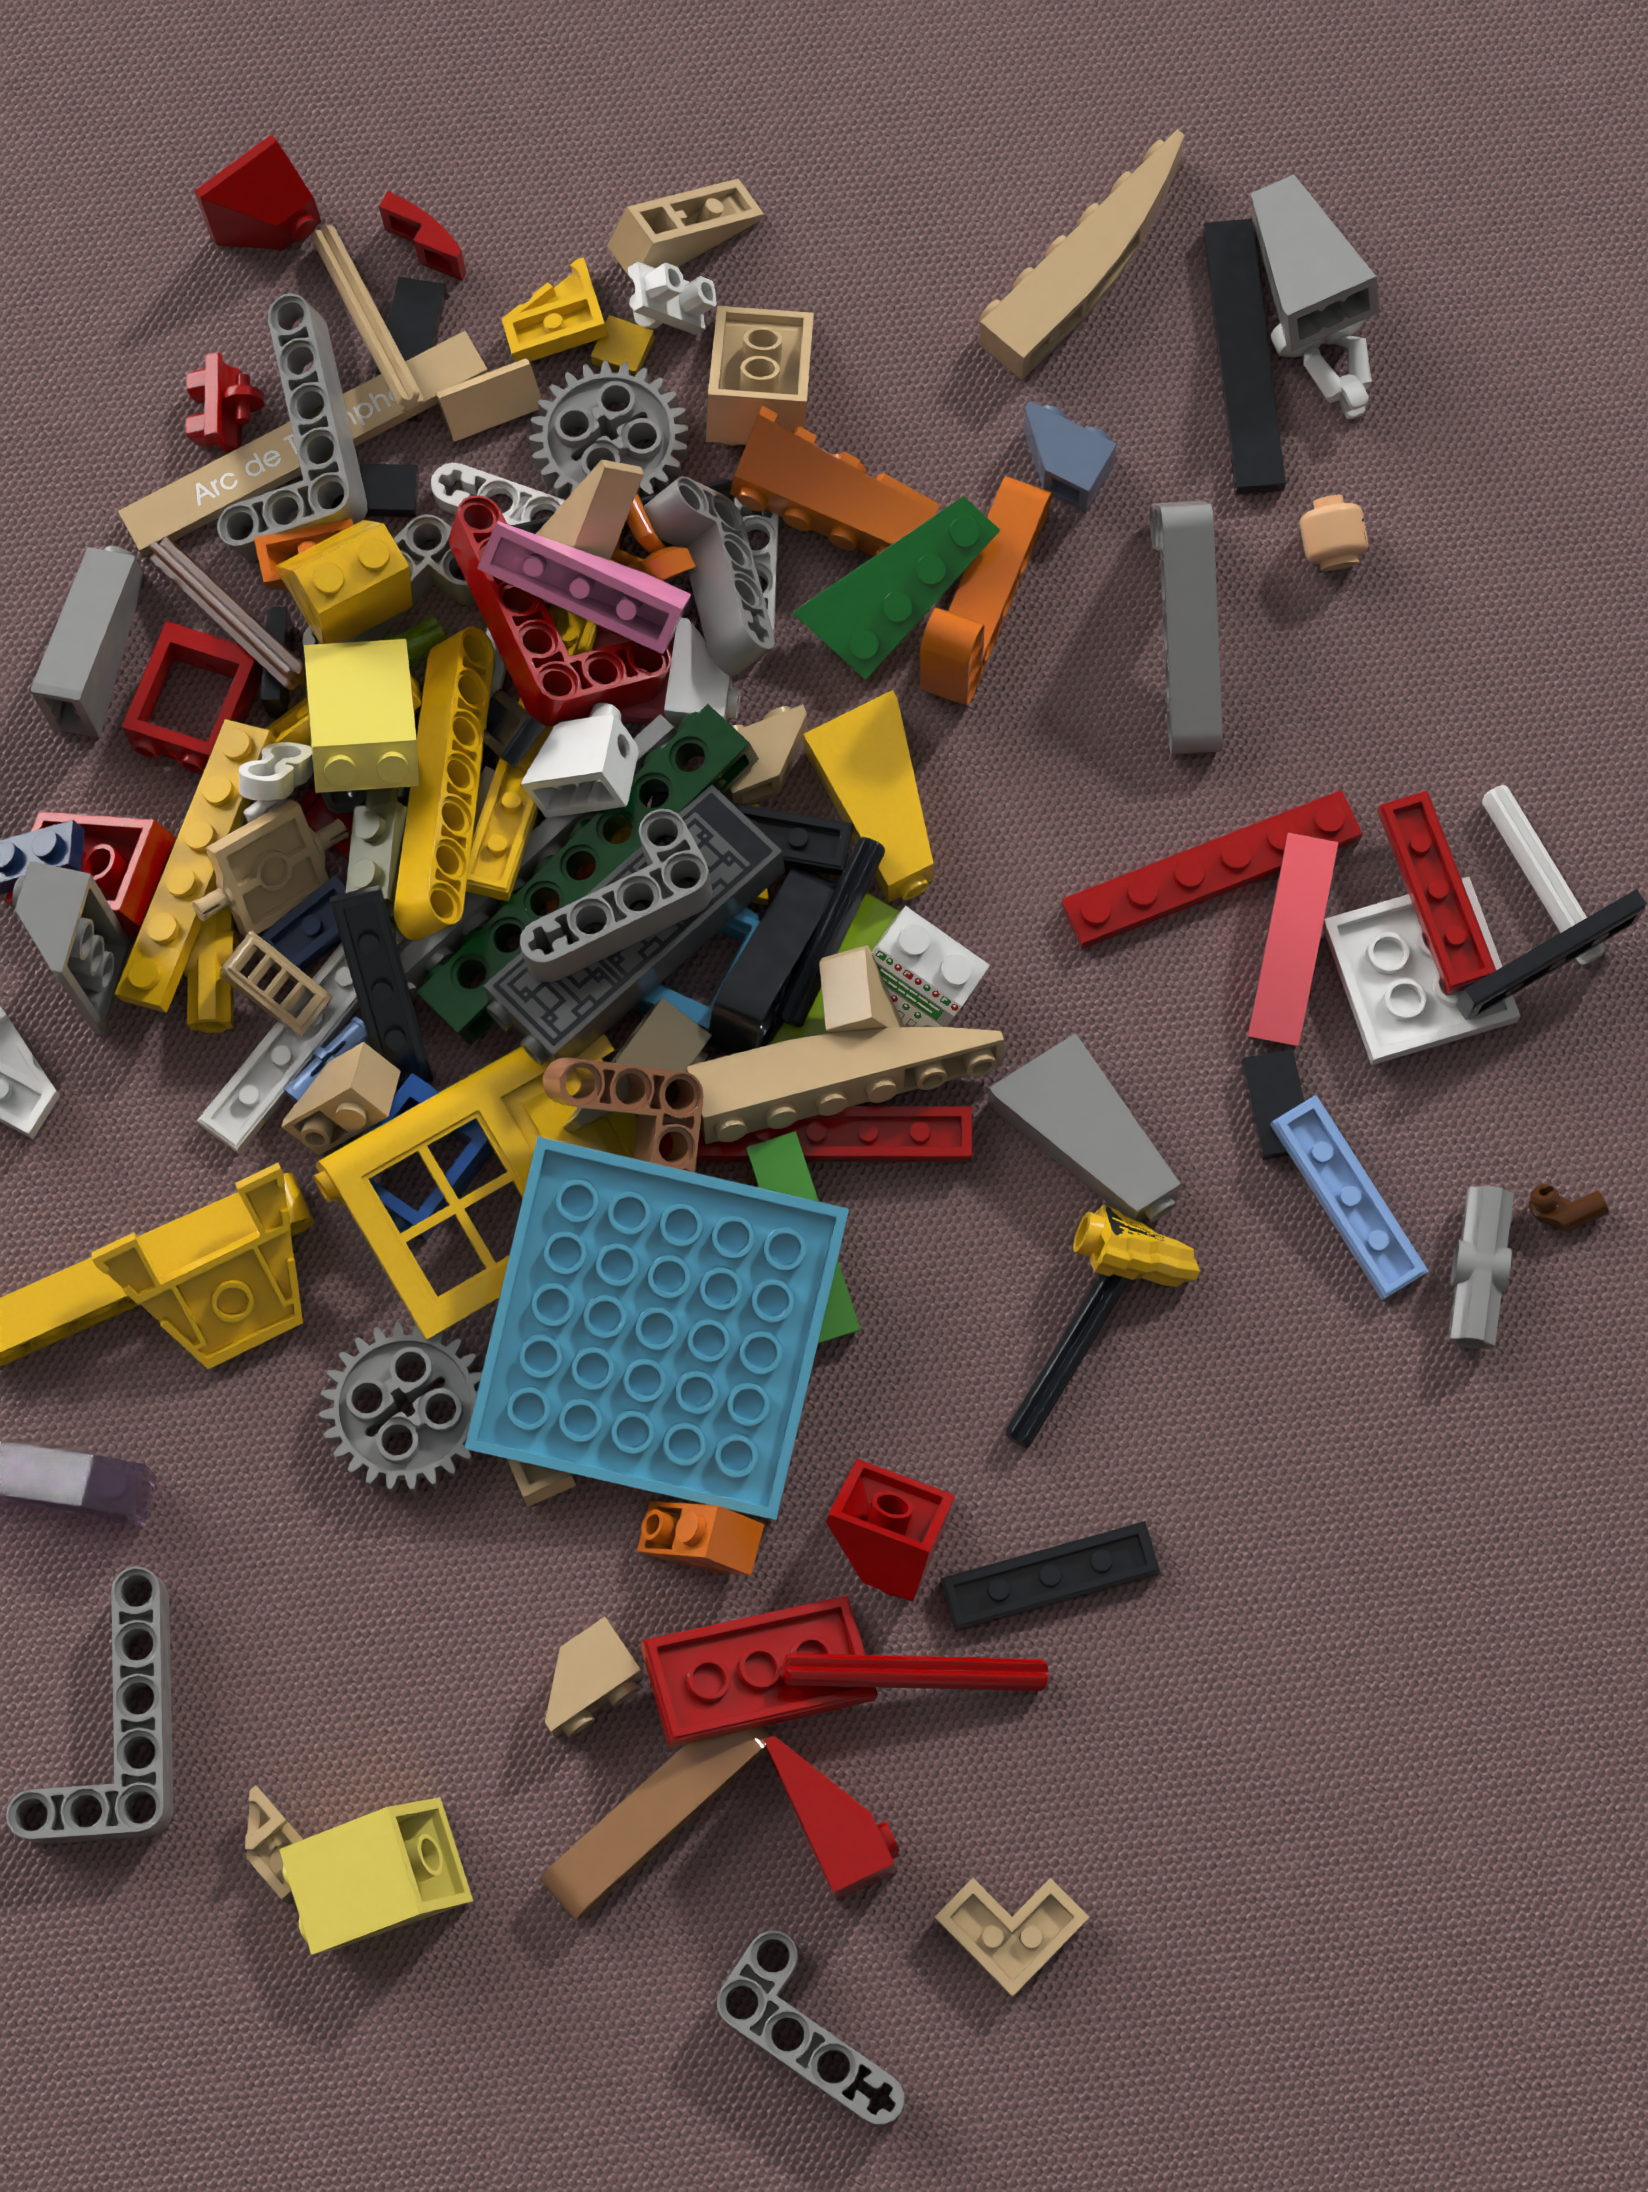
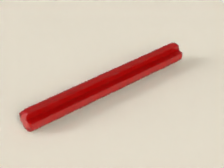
[783,1653,1049,1691]

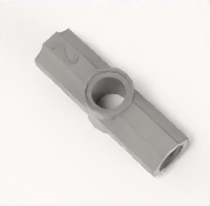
[1448,1185,1514,1350]

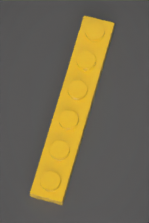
[114,719,276,1013]

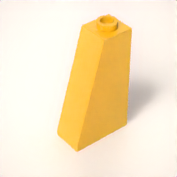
[803,690,934,903]

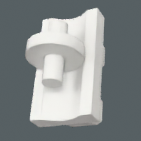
[628,262,717,335]

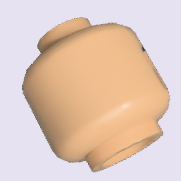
[1299,495,1369,571]

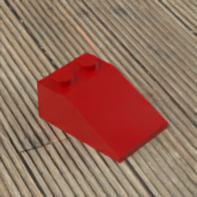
[4,811,177,937]
[764,1735,900,1901]

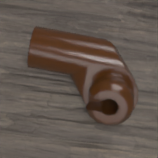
[1529,1184,1608,1231]

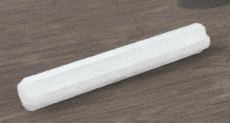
[1482,785,1605,965]

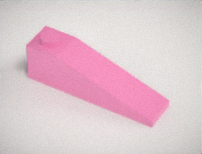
[477,521,691,654]

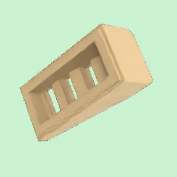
[219,931,333,1038]

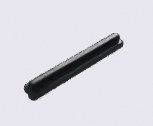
[777,837,885,1028]
[1006,1274,1130,1448]

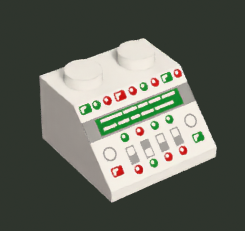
[871,906,990,1027]

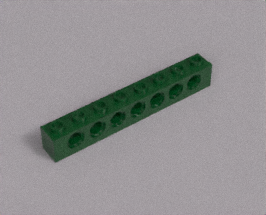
[417,704,759,1046]

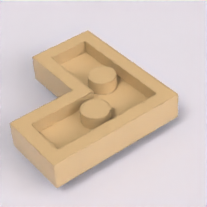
[934,1878,1090,1998]

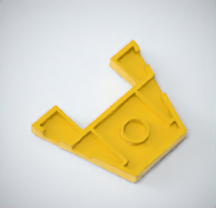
[91,1163,303,1369]

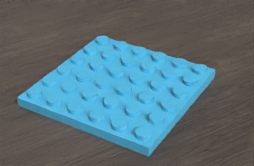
[464,1136,849,1520]

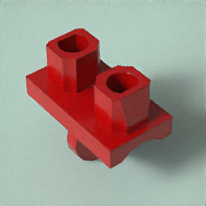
[185,352,264,454]

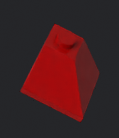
[194,134,321,250]
[826,1458,956,1602]

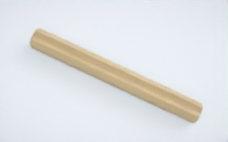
[311,225,423,412]

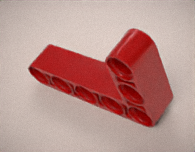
[448,495,672,727]

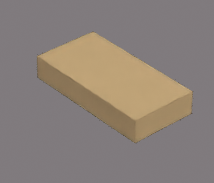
[435,358,542,442]

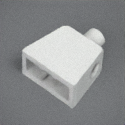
[521,703,639,818]

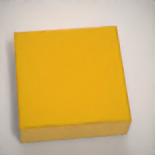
[591,315,655,377]

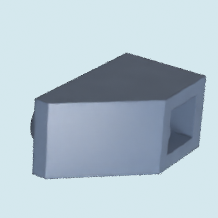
[1024,401,1117,512]

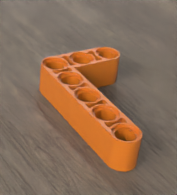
[920,476,1053,706]

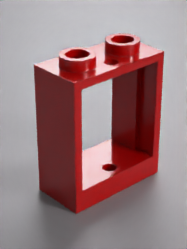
[121,621,263,775]

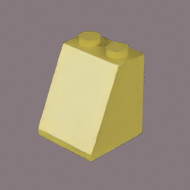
[304,639,419,793]
[279,1797,473,1955]

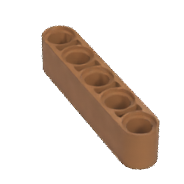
[540,1726,771,1921]

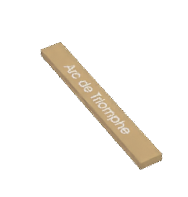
[118,331,488,557]

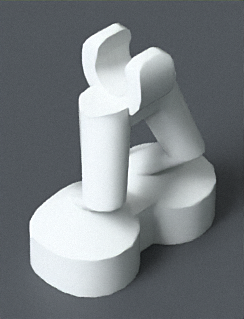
[1271,319,1372,419]
[239,742,313,823]

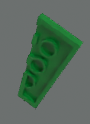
[792,496,1000,680]

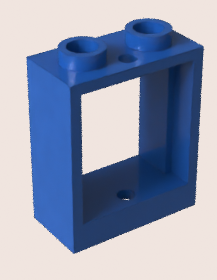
[365,1073,494,1241]

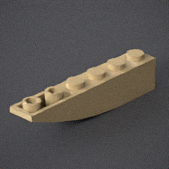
[979,129,1185,380]
[687,1027,1004,1144]

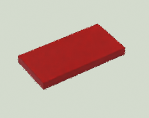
[640,1595,878,1748]

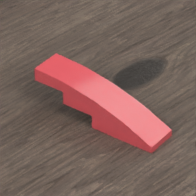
[1248,833,1339,1046]

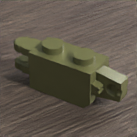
[346,787,410,939]

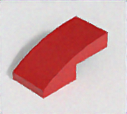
[379,191,466,281]

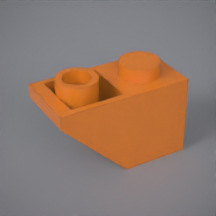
[636,1501,764,1576]

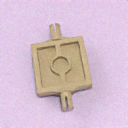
[192,799,349,937]

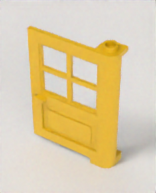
[313,1034,638,1341]

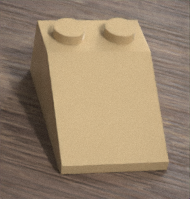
[706,306,814,446]

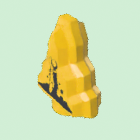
[1073,1204,1200,1287]

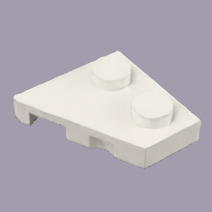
[0,1007,60,1139]

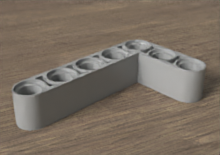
[217,293,367,561]
[1150,500,1223,755]
[6,1566,173,1844]

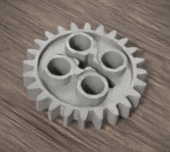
[529,361,690,498]
[319,1322,482,1494]

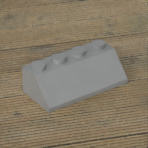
[12,861,131,1035]

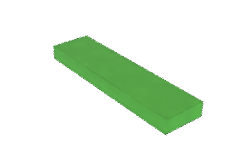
[746,1131,861,1345]

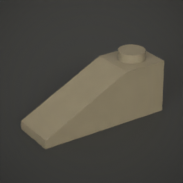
[562,998,712,1134]

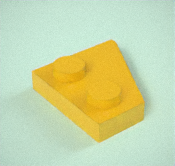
[502,257,609,362]

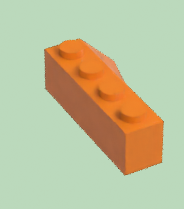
[730,405,940,557]

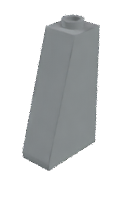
[1251,175,1379,352]
[31,546,145,738]
[988,1033,1181,1222]

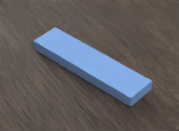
[1270,1095,1429,1300]

